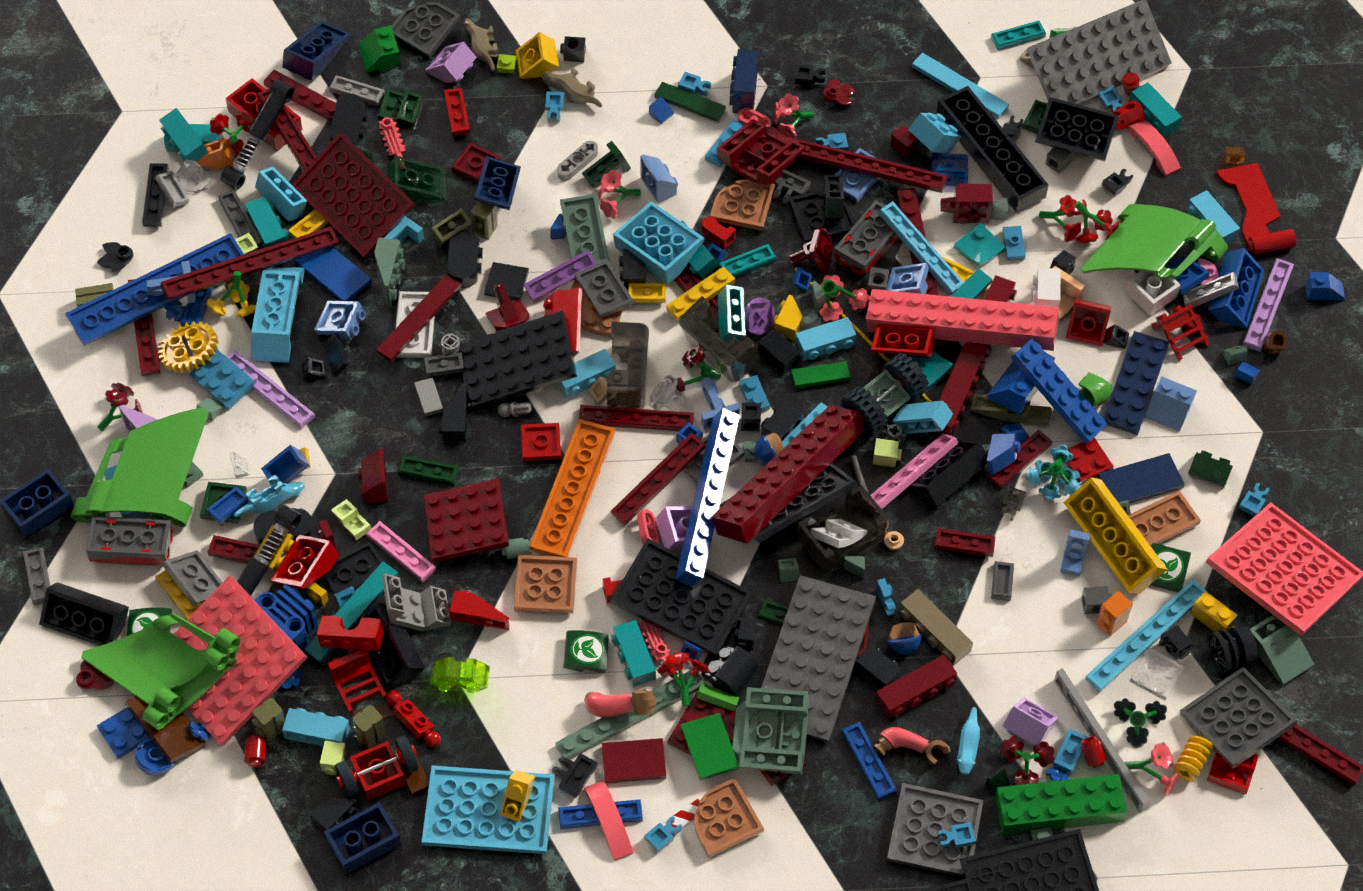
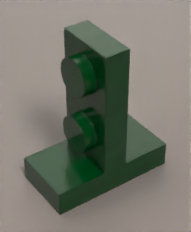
[582,141,631,188]

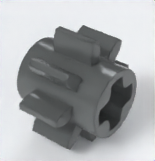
[882,423,906,447]

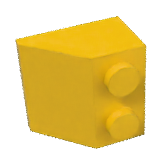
[516,32,559,79]

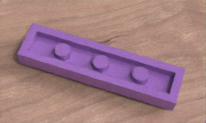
[524,250,597,301]

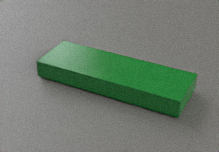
[791,361,851,389]

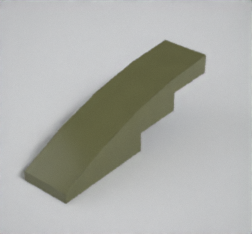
[970,394,1052,427]

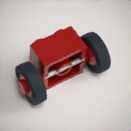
[335,736,418,801]

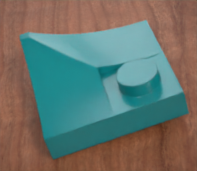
[954,223,1006,267]
[911,351,953,392]

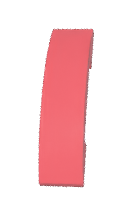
[1126,120,1181,177]
[584,781,633,861]

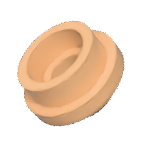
[884,531,904,550]

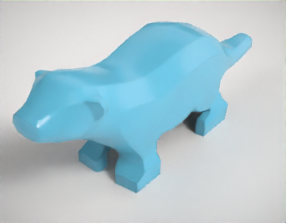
[234,475,305,517]
[956,707,980,775]

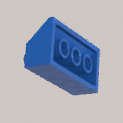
[1208,248,1264,328]
[986,353,1055,414]

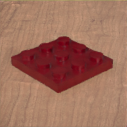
[668,692,736,755]

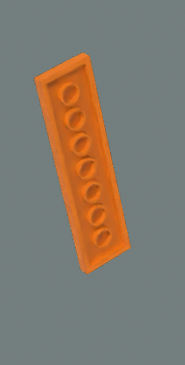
[530,419,615,557]

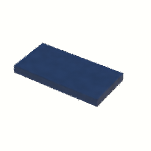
[1098,453,1185,504]

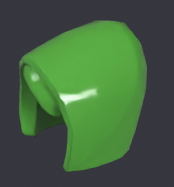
[1078,372,1112,407]

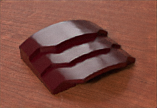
[716,119,806,185]

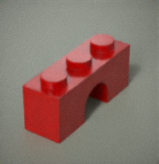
[317,616,384,651]

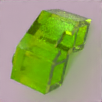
[430,657,490,693]

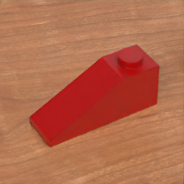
[450,590,510,630]

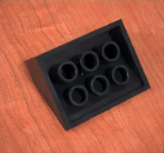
[1035,97,1119,161]

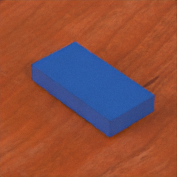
[207,486,250,525]

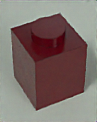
[890,125,919,157]

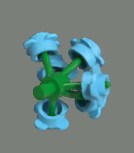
[1026,445,1082,500]

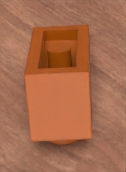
[193,138,235,170]

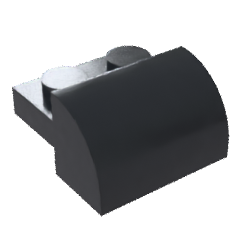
[701,645,759,696]

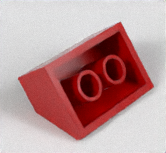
[871,324,935,357]

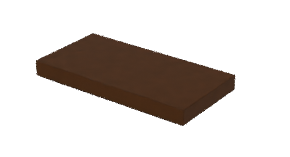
[125,696,206,763]

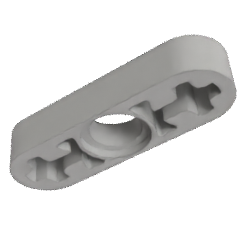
[557,141,598,180]

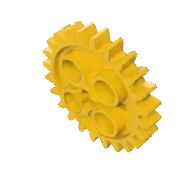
[158,321,219,373]

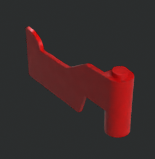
[1216,163,1297,255]

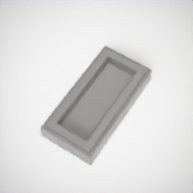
[155,171,190,208]
[414,378,443,417]

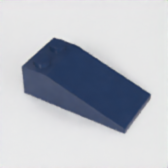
[282,21,351,81]
[474,156,521,210]

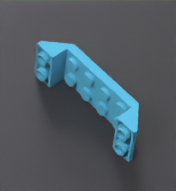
[251,266,305,363]

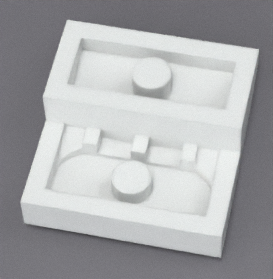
[810,519,868,548]

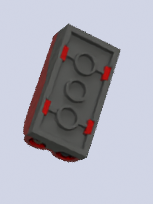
[834,200,898,275]
[86,516,173,565]

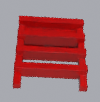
[1151,304,1210,361]
[328,649,386,713]

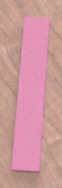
[865,433,958,512]

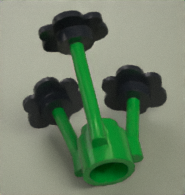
[1114,698,1167,748]

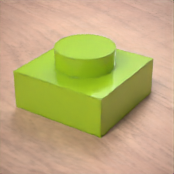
[497,54,517,74]

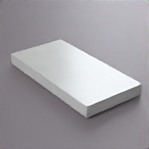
[396,291,435,358]

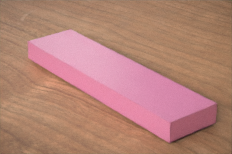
[366,521,436,583]

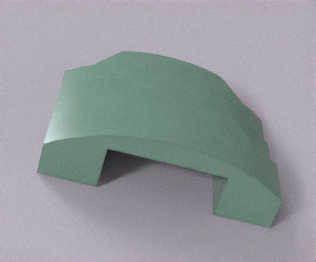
[732,687,809,774]

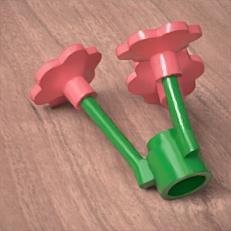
[819,275,870,322]

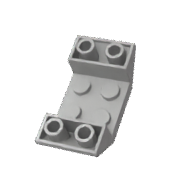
[382,573,451,631]

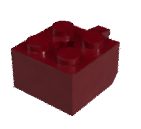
[940,184,993,224]

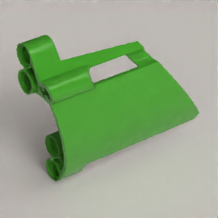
[1080,204,1228,279]
[70,407,209,527]
[81,613,241,730]

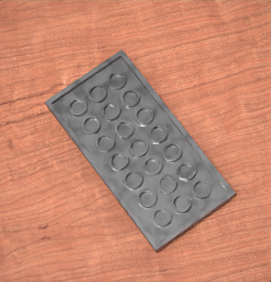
[1027,0,1172,104]
[761,575,876,743]

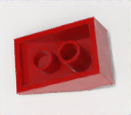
[270,535,339,589]

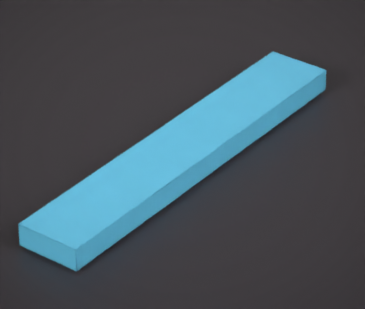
[912,53,1009,119]
[878,201,964,295]

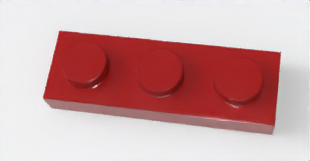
[444,88,470,136]

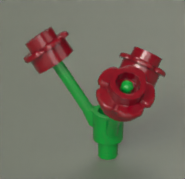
[669,347,721,395]

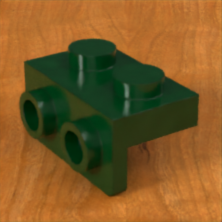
[1188,450,1233,488]

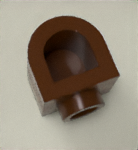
[1264,330,1287,354]

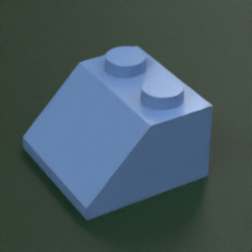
[640,154,678,203]
[1145,376,1197,431]

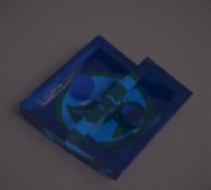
[932,153,968,187]

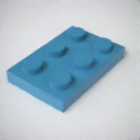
[189,349,256,410]

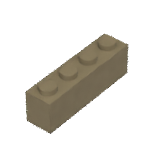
[899,589,973,665]

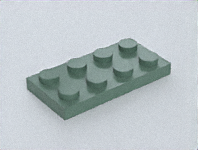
[560,194,610,264]

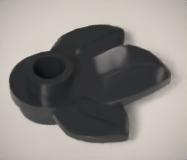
[97,242,134,272]

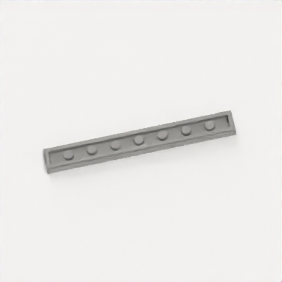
[1054,668,1149,812]

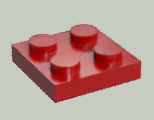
[521,423,561,461]
[1066,437,1114,485]

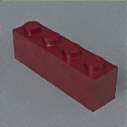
[875,655,957,719]

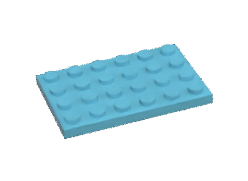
[422,766,555,854]

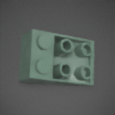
[374,238,405,307]
[1250,615,1315,685]

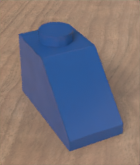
[1305,272,1345,300]
[987,433,1021,475]

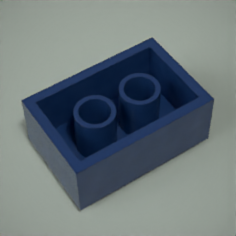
[729,49,759,113]
[0,468,74,538]
[324,802,401,875]

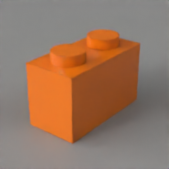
[1096,591,1133,636]

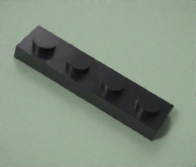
[142,163,169,227]

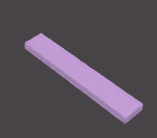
[1243,258,1294,352]
[227,350,315,429]

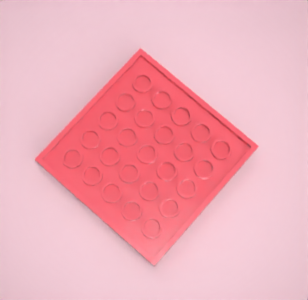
[1205,502,1363,636]
[174,575,308,746]

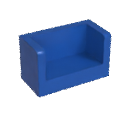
[261,444,310,484]

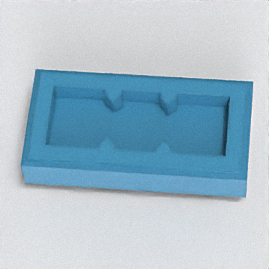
[1002,226,1026,260]

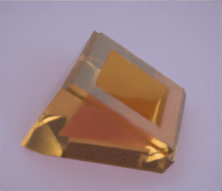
[1224,147,1246,163]

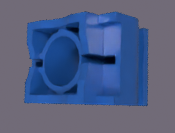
[255,584,318,652]

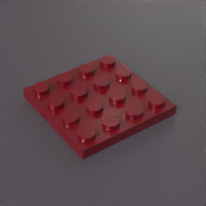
[424,478,509,563]

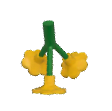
[206,271,256,317]

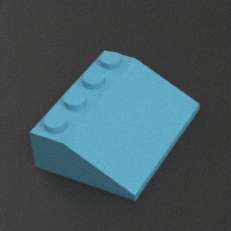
[613,201,704,285]

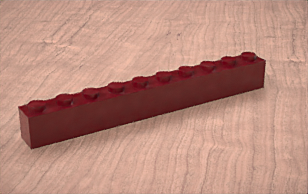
[934,275,1017,436]

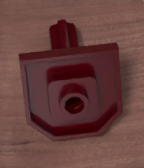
[789,228,833,274]
[485,284,530,331]

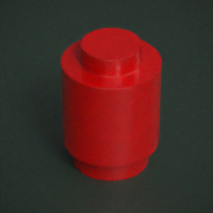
[1122,72,1141,96]
[244,735,266,768]
[1081,736,1107,768]

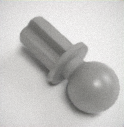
[498,402,532,418]

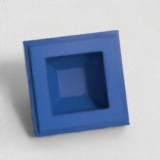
[792,267,812,292]
[681,641,703,664]

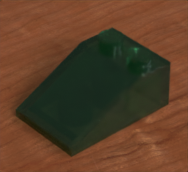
[387,155,446,201]

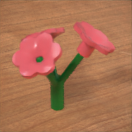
[773,94,814,138]
[598,170,641,219]
[1125,742,1179,796]

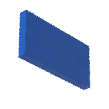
[294,247,372,301]

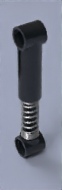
[220,79,295,190]
[237,505,302,596]

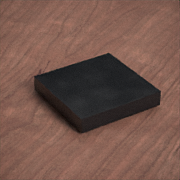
[484,262,529,301]

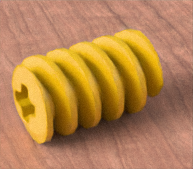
[1173,736,1213,782]

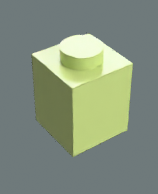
[873,438,902,467]
[320,741,347,775]

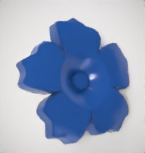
[164,300,186,322]
[282,670,301,690]
[189,722,211,741]
[1045,767,1069,781]

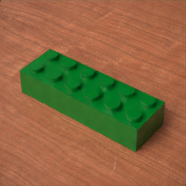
[994,774,1128,835]

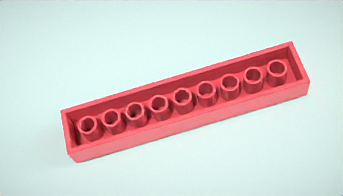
[866,289,1059,351]

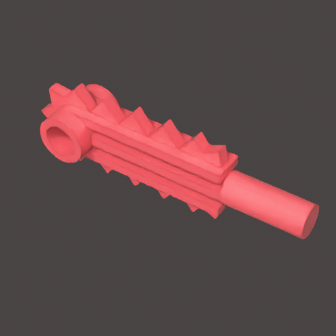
[378,118,407,171]
[638,619,670,662]

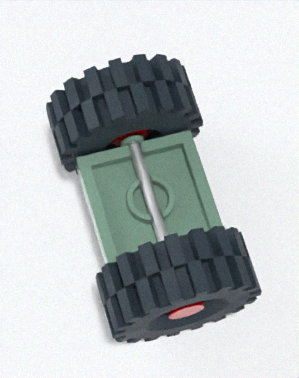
[840,353,929,437]

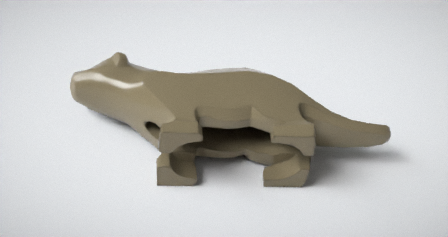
[463,18,499,72]
[543,68,602,107]

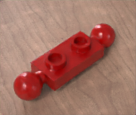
[386,690,441,748]

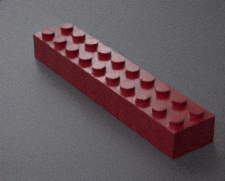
[711,405,865,544]

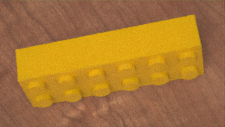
[1063,477,1168,594]

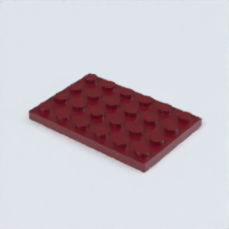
[292,132,416,258]

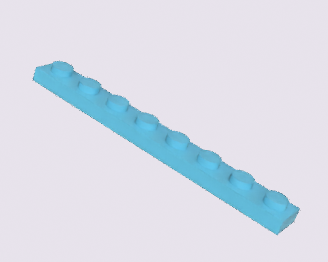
[1085,579,1208,692]

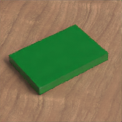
[681,713,739,781]

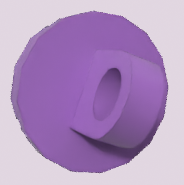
[744,298,775,335]

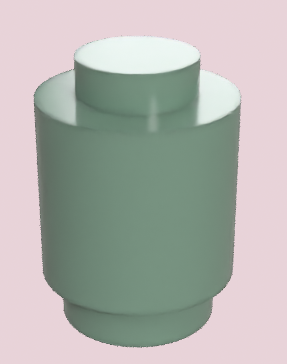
[502,538,530,559]

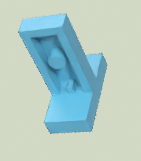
[384,216,424,243]

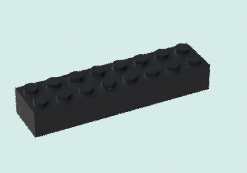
[936,86,1049,212]

